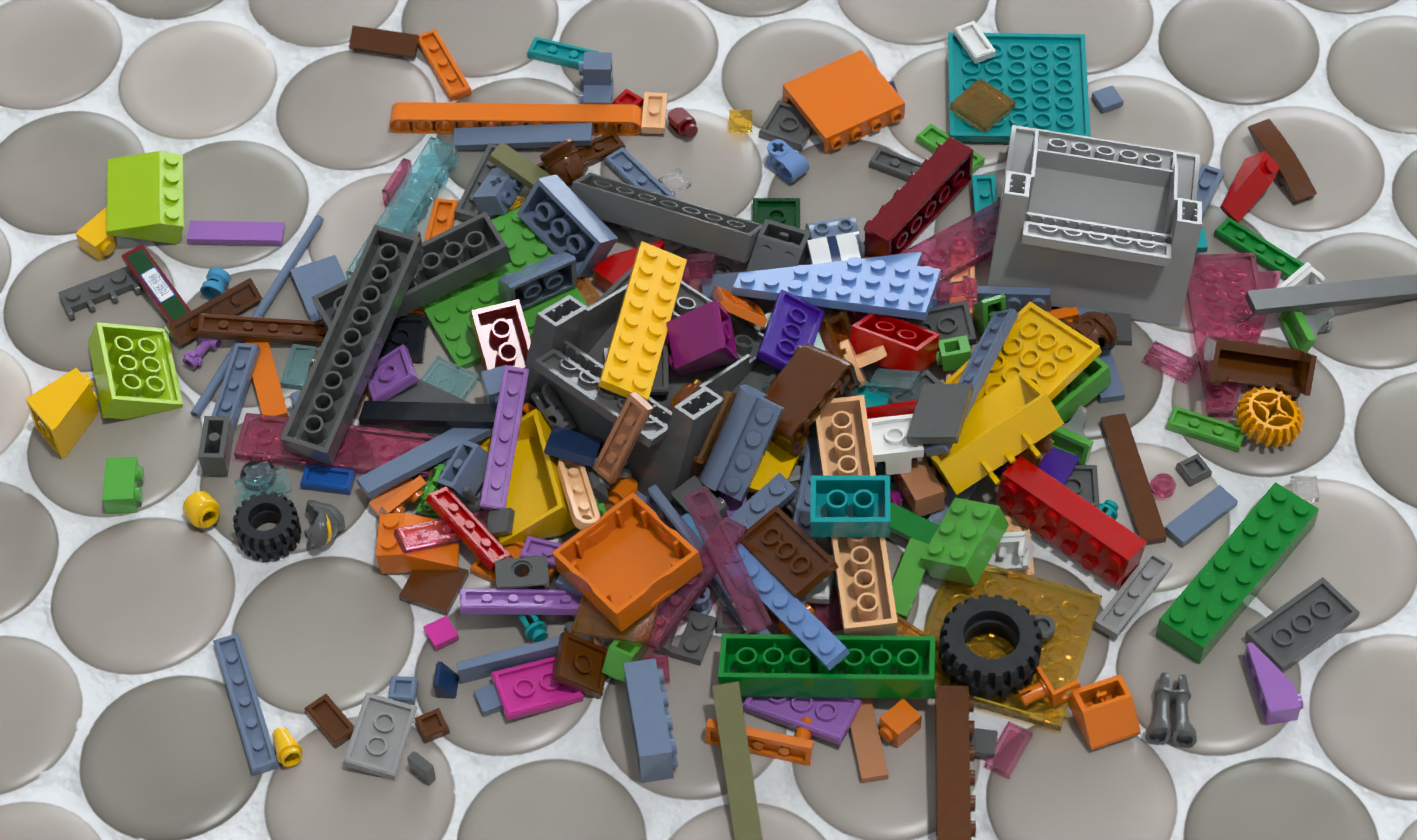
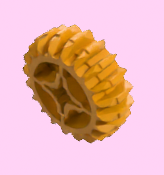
[1235,386,1304,449]

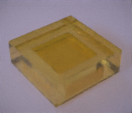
[729,110,752,133]

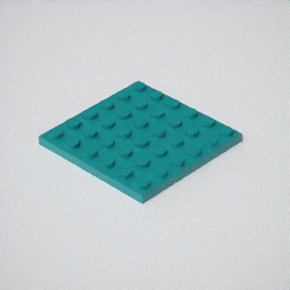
[948,32,1090,142]

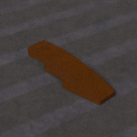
[1247,119,1317,204]

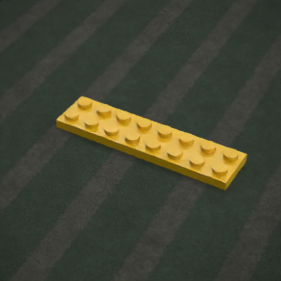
[598,241,687,401]

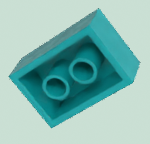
[810,475,890,537]

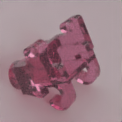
[936,275,978,307]

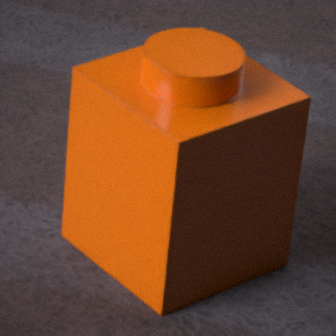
[879,699,922,748]

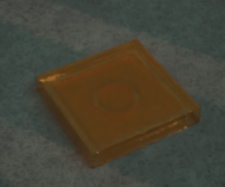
[950,78,1016,132]

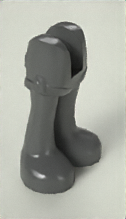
[1145,673,1197,748]

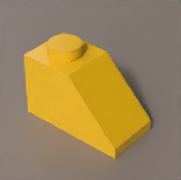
[75,207,117,261]

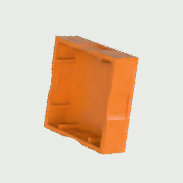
[552,492,703,632]

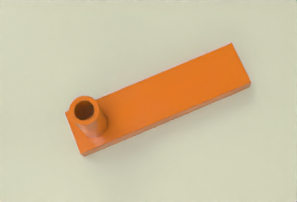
[705,717,814,766]

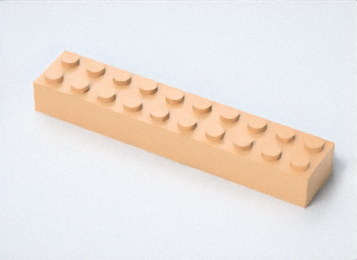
[814,395,898,636]

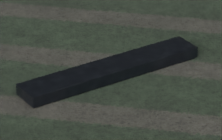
[359,401,497,428]

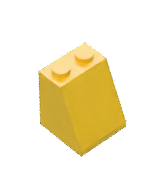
[25,367,99,459]

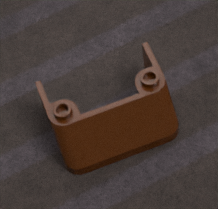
[1203,336,1317,397]

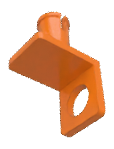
[1017,666,1081,708]

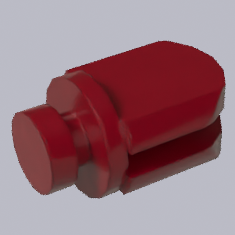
[668,107,698,138]

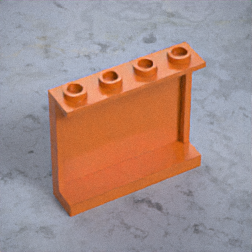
[783,49,905,154]

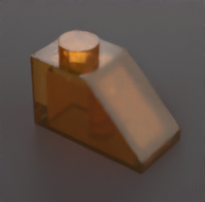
[818,310,851,358]

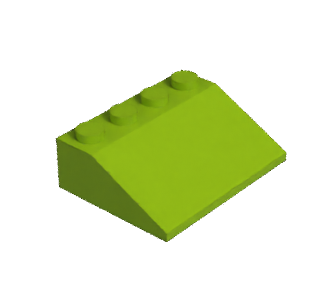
[106,151,184,244]
[88,322,183,419]

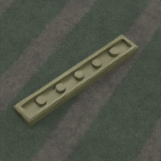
[712,681,763,840]

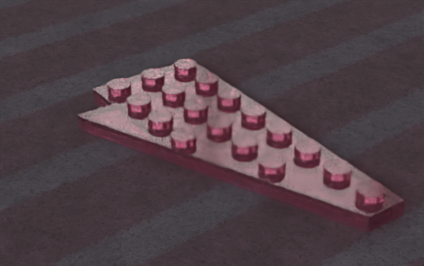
[1187,253,1281,418]

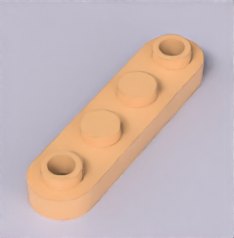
[557,458,600,530]

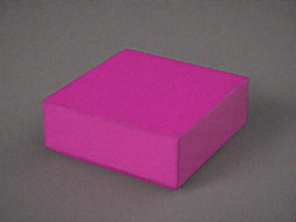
[423,615,459,651]

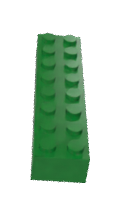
[1156,482,1319,664]
[718,634,936,699]

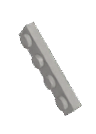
[1094,550,1173,640]

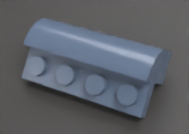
[700,384,785,501]

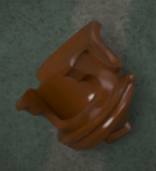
[540,138,589,188]
[1061,311,1119,350]

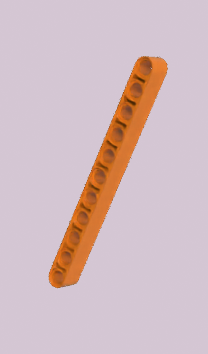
[389,102,642,136]

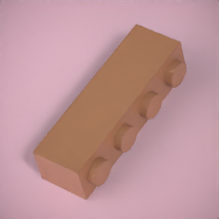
[892,452,947,516]

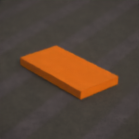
[711,285,767,328]

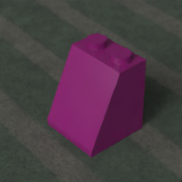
[665,300,739,376]

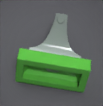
[1278,308,1336,352]
[1040,406,1094,465]

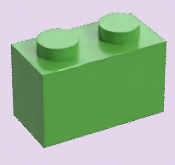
[102,457,144,514]

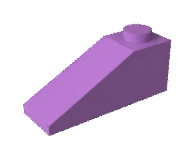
[1244,643,1303,725]

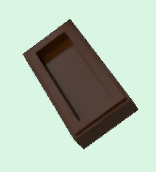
[304,694,355,749]

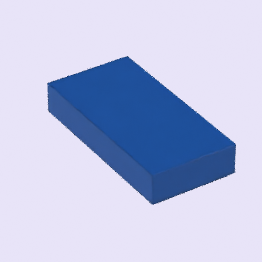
[300,464,356,495]

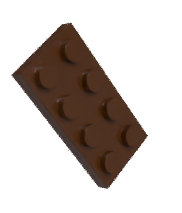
[737,505,838,600]

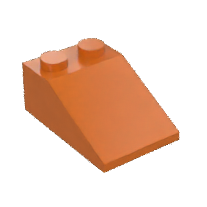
[376,513,460,574]

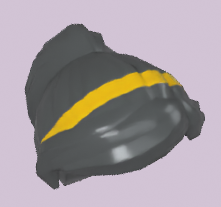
[304,500,345,549]

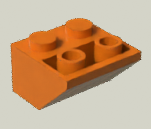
[1069,674,1141,751]

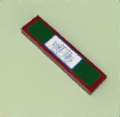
[121,244,191,323]

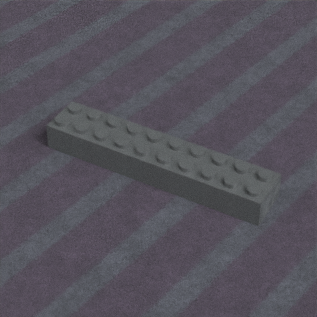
[280,224,424,465]

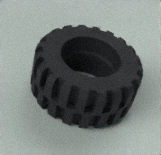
[939,594,1042,699]

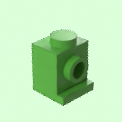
[936,335,972,371]

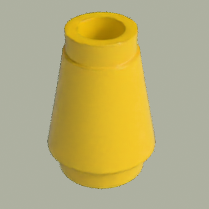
[272,727,303,767]

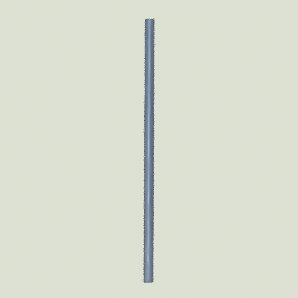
[191,215,324,418]

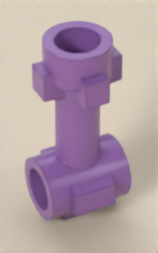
[183,338,223,370]

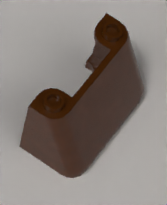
[764,344,858,458]

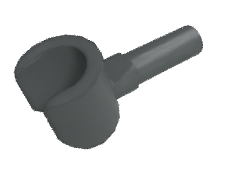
[463,486,483,515]

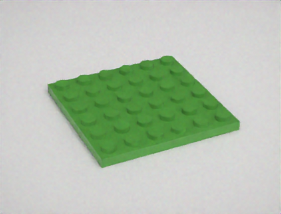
[421,207,589,372]

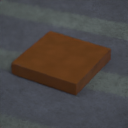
[399,567,469,615]
[552,631,608,699]

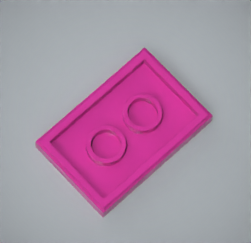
[491,656,584,721]

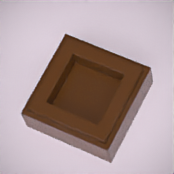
[414,708,450,744]

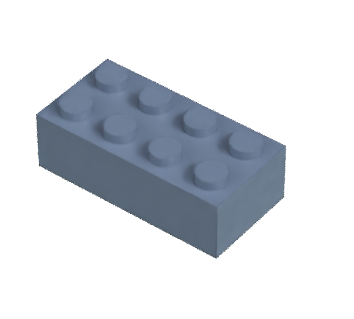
[517,175,618,278]
[624,658,678,783]

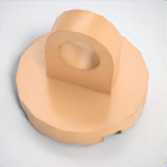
[839,339,887,388]

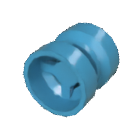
[200,268,231,300]

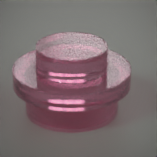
[1150,473,1176,498]

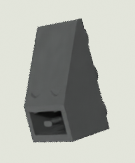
[746,219,811,271]

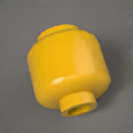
[182,491,221,529]

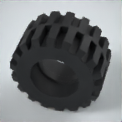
[233,492,302,562]

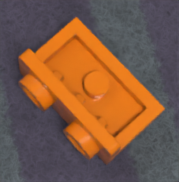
[369,476,426,517]

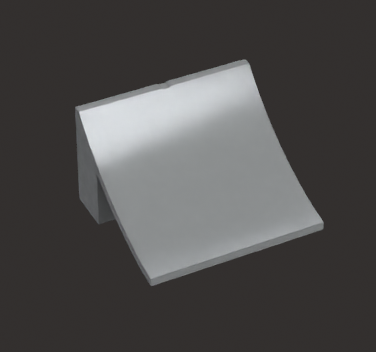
[987,125,1202,327]

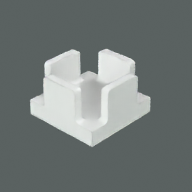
[868,414,924,475]

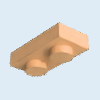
[641,92,668,134]

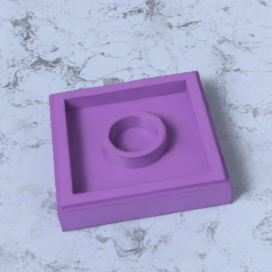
[367,344,419,401]

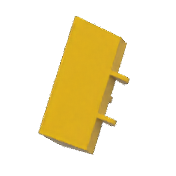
[923,371,1064,495]
[478,409,576,546]

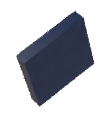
[544,425,602,467]

